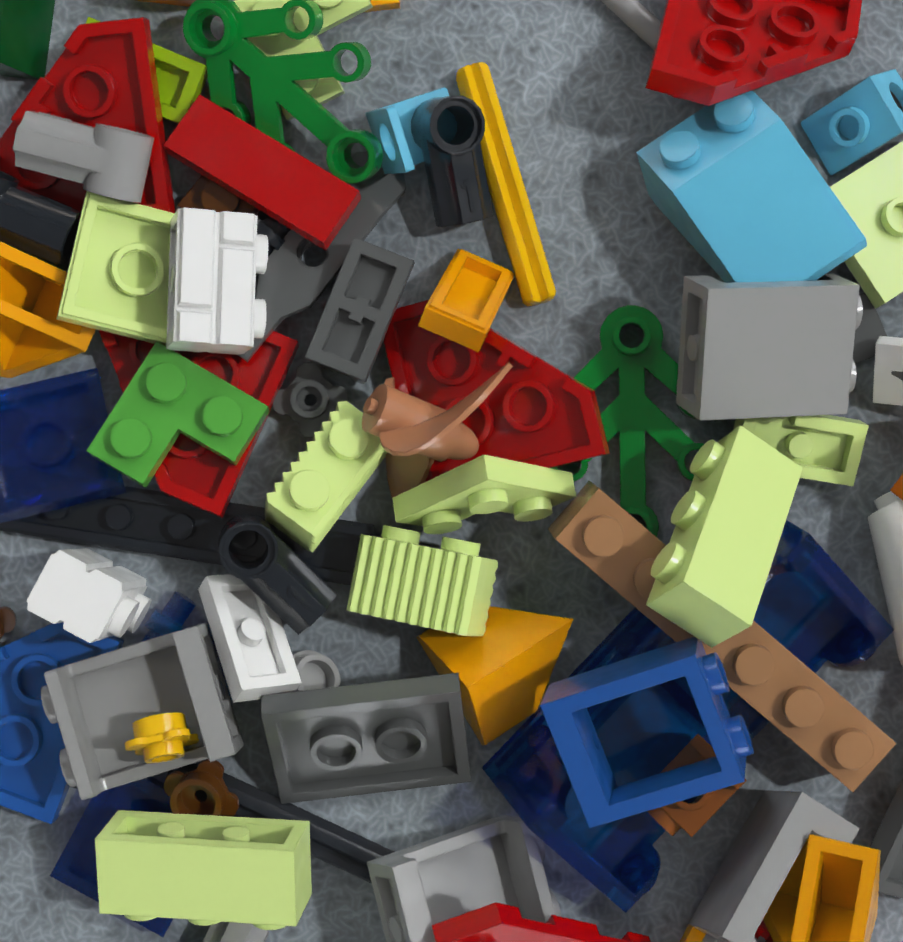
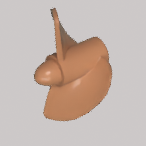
[362,362,513,498]

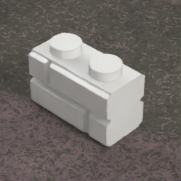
[166,207,268,355]
[26,548,152,643]

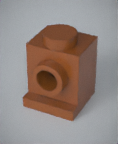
[647,734,747,837]

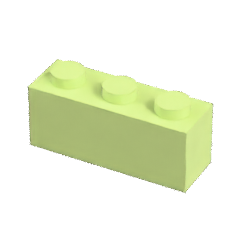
[646,425,803,648]
[95,810,312,930]

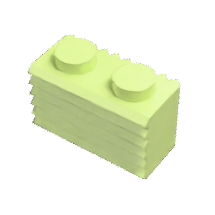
[265,401,387,553]
[346,525,498,636]

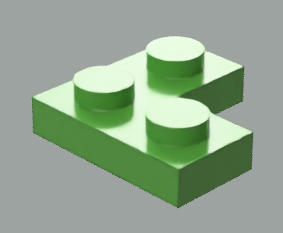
[86,341,270,488]

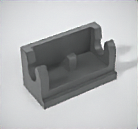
[305,237,415,384]

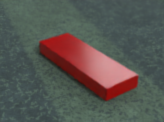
[164,94,361,250]

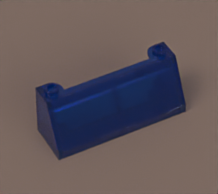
[482,520,894,913]

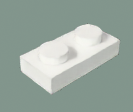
[198,574,302,703]

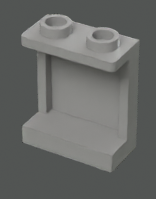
[676,273,863,421]
[41,622,244,801]
[689,790,860,942]
[367,815,561,942]

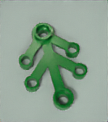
[183,0,383,183]
[552,305,704,537]

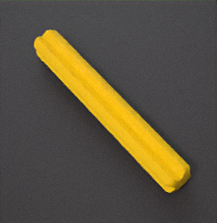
[456,62,556,306]

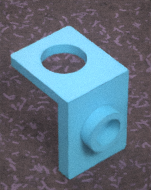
[801,69,903,175]
[365,87,457,174]

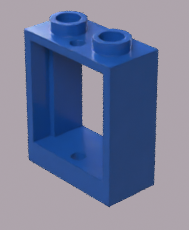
[540,637,754,828]

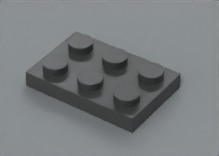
[261,673,471,804]

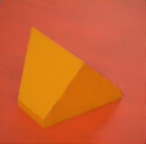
[0,242,96,378]
[416,606,573,746]
[763,834,881,942]

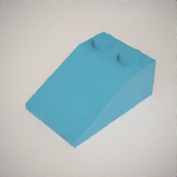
[636,90,867,283]

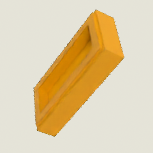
[418,249,515,352]

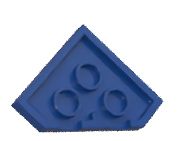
[0,622,124,824]

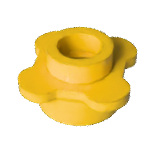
[124,712,199,764]

